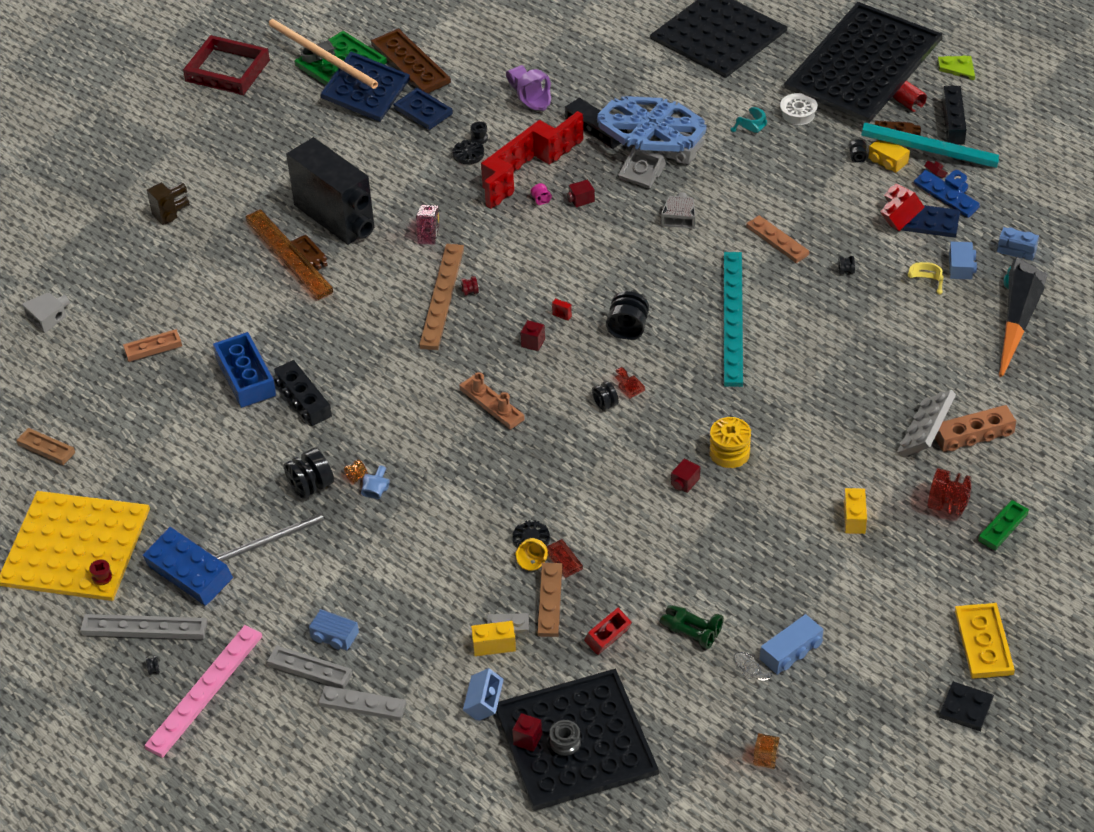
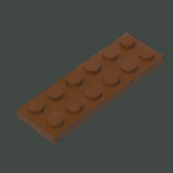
[371,28,451,93]

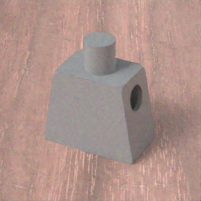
[22,293,70,333]

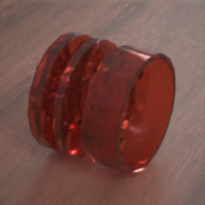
[927,468,972,517]

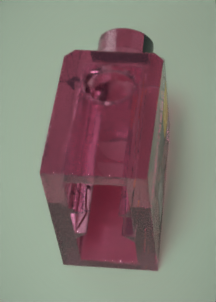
[416,205,439,245]

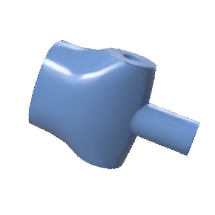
[361,465,390,499]

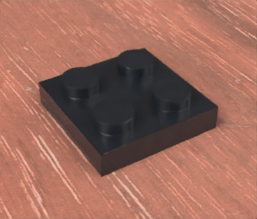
[939,681,994,732]

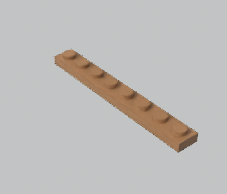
[420,244,464,350]

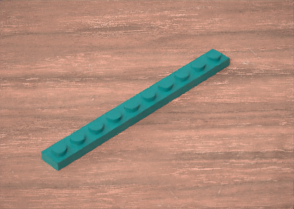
[724,252,743,387]

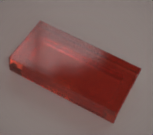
[547,539,583,578]

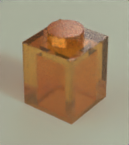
[753,733,780,769]

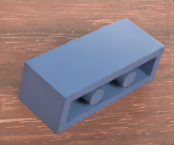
[759,614,824,675]

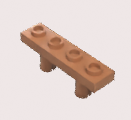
[459,372,525,430]

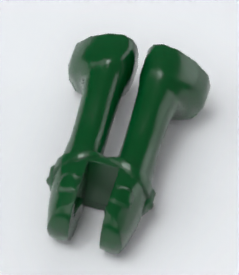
[659,605,724,649]

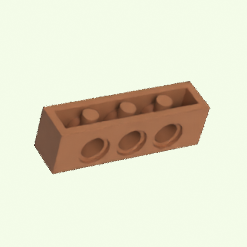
[935,405,1016,452]

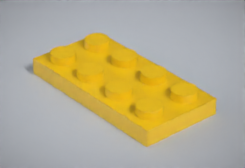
[955,603,1015,679]

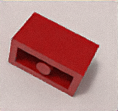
[584,607,632,655]

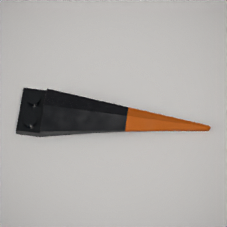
[999,257,1048,377]

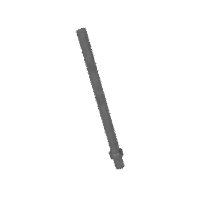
[213,513,324,562]

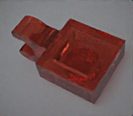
[615,367,645,399]

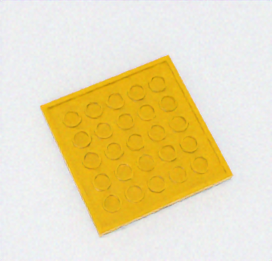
[0,491,150,601]

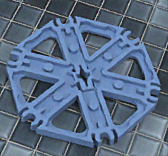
[597,96,707,152]

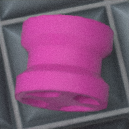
[530,183,552,205]

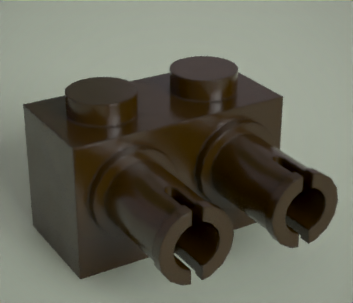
[147,182,190,225]

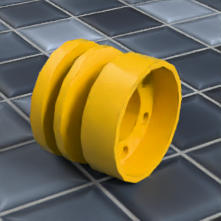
[710,417,751,468]

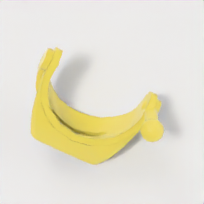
[908,262,944,295]

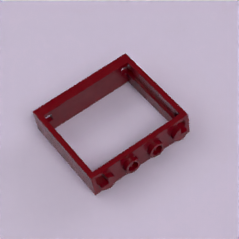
[183,35,270,96]

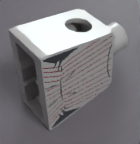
[661,192,695,229]

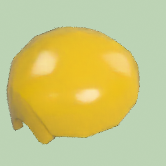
[515,538,548,571]

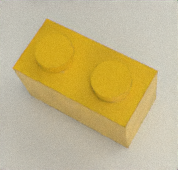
[868,140,910,173]
[844,488,867,534]
[471,621,516,656]

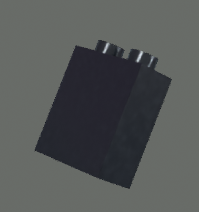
[286,137,375,245]

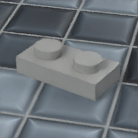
[487,613,529,634]

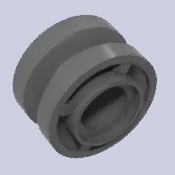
[550,720,581,756]

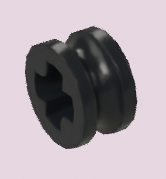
[146,655,160,675]

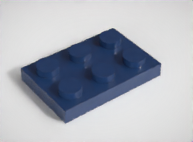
[393,88,453,130]
[902,205,960,238]

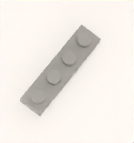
[267,645,353,689]
[319,686,407,721]

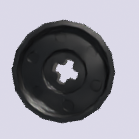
[606,291,649,340]
[284,447,334,499]

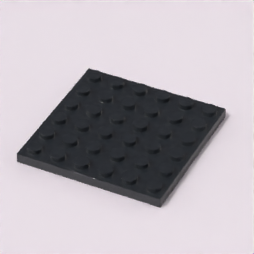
[650,0,787,78]
[496,668,659,811]

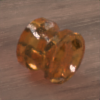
[344,459,368,484]

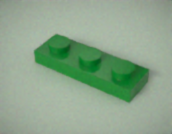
[978,500,1029,551]

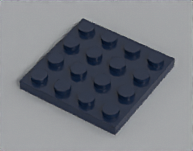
[320,51,410,122]

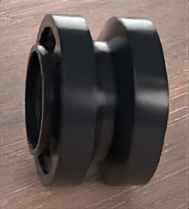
[592,381,619,411]

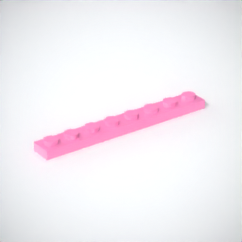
[144,625,262,758]

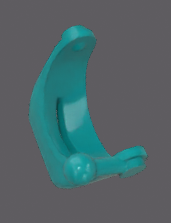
[731,107,767,133]

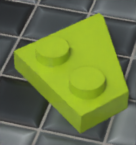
[938,55,975,80]

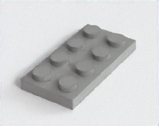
[897,390,956,457]

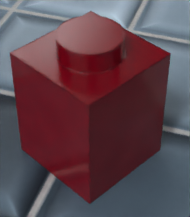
[567,179,595,207]
[520,320,545,351]
[671,458,701,493]
[512,713,542,752]

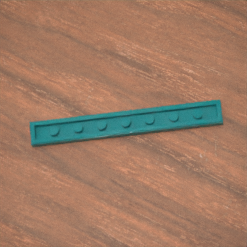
[861,122,999,168]

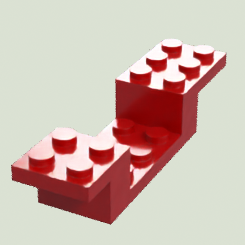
[481,111,584,209]

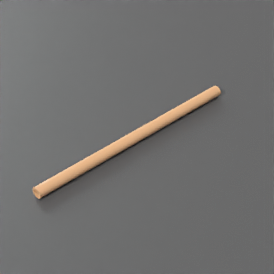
[269,19,378,89]

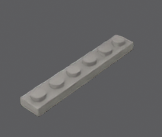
[80,614,208,640]

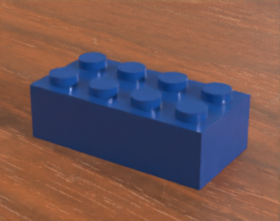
[213,332,276,408]
[143,527,233,606]

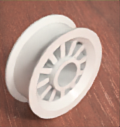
[780,93,818,125]

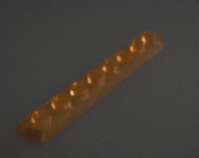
[245,209,333,300]

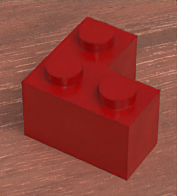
[880,183,925,231]

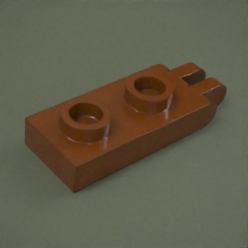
[875,121,921,136]
[291,234,328,270]

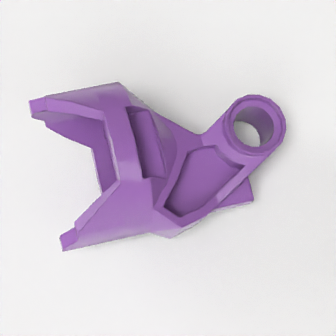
[506,65,551,111]

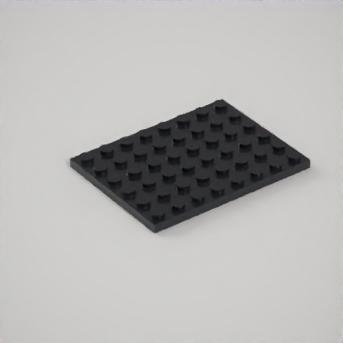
[784,2,943,123]

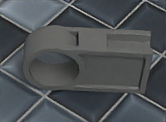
[301,40,335,63]

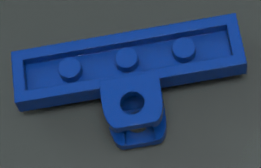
[914,169,980,218]

